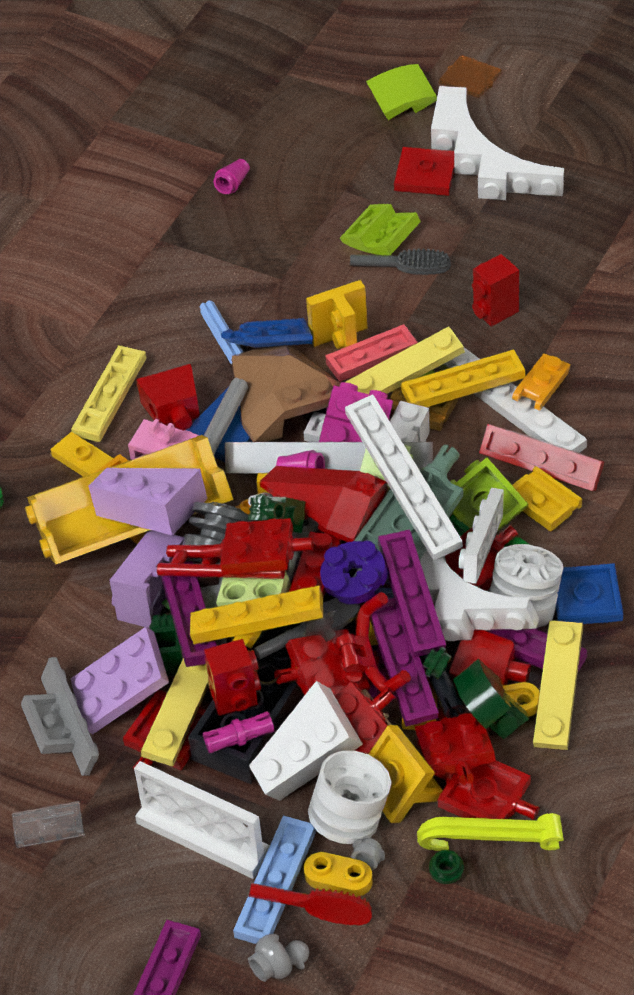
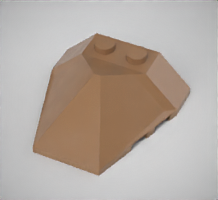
[231,345,340,442]

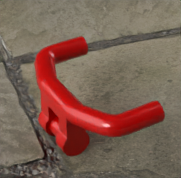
[336,592,411,693]

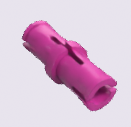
[203,711,275,754]

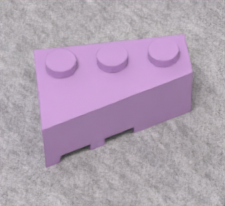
[88,468,208,536]
[110,530,184,628]

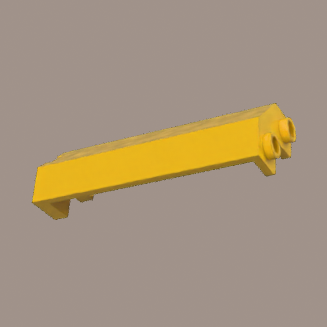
[25,435,233,564]

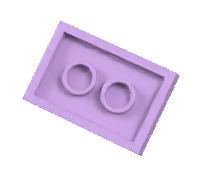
[71,627,169,735]

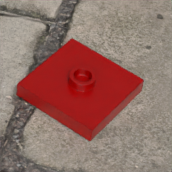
[394,147,454,196]

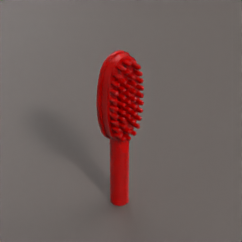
[248,883,372,925]

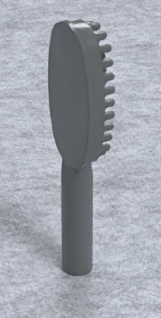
[350,248,451,275]
[254,598,359,659]

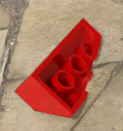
[260,466,387,542]

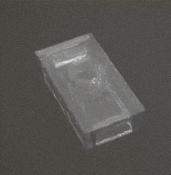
[12,801,85,848]

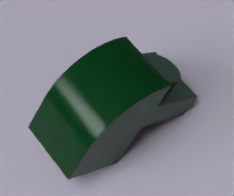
[453,659,529,739]

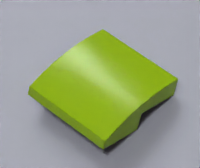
[366,64,437,121]
[340,204,421,256]

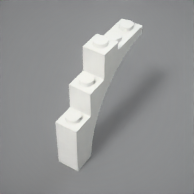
[431,86,564,200]
[420,550,539,641]

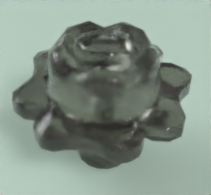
[303,608,337,642]

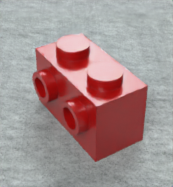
[472,254,519,327]
[204,639,261,716]

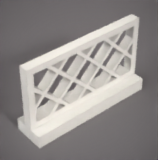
[134,761,270,879]

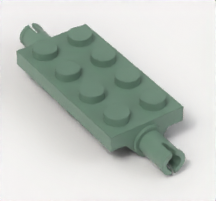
[352,445,463,586]

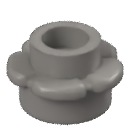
[351,838,385,870]

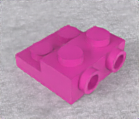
[319,382,393,442]

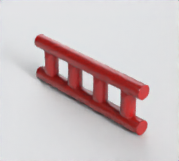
[157,545,294,579]

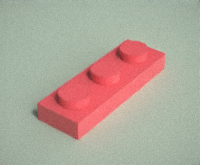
[325,324,418,382]

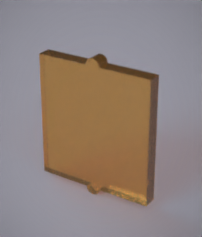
[439,55,502,98]

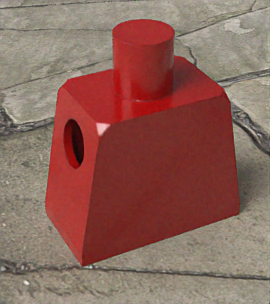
[136,364,200,431]
[449,629,531,694]

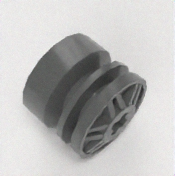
[182,502,250,564]

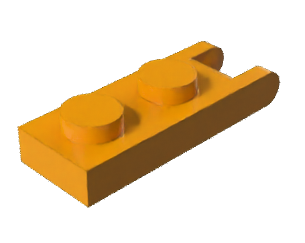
[512,354,571,411]

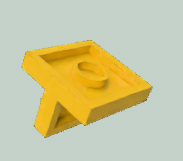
[306,280,368,349]
[368,725,443,823]

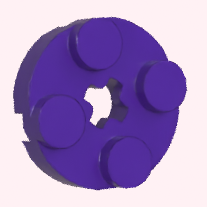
[320,541,388,604]

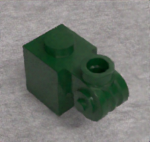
[248,494,305,533]
[149,613,183,676]

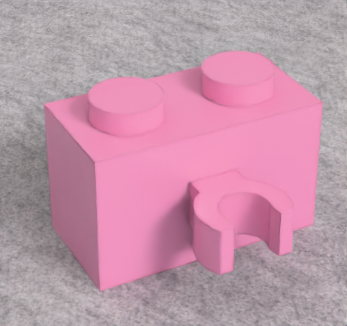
[128,419,199,460]

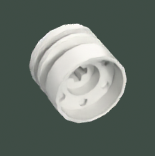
[490,544,563,628]
[308,751,391,844]

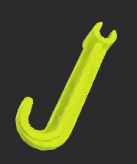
[417,813,564,851]

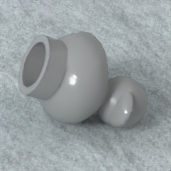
[248,934,309,982]

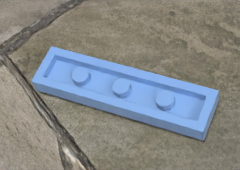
[233,816,316,944]

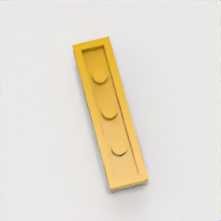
[401,350,525,407]
[190,586,323,644]

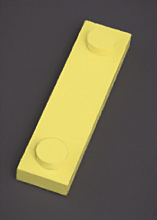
[346,326,465,394]
[71,345,146,442]
[533,620,583,750]
[141,658,209,767]

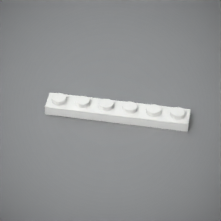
[439,348,587,453]
[345,394,463,561]

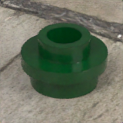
[423,647,452,679]
[429,850,464,884]

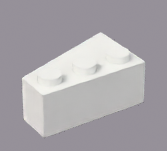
[249,681,363,801]

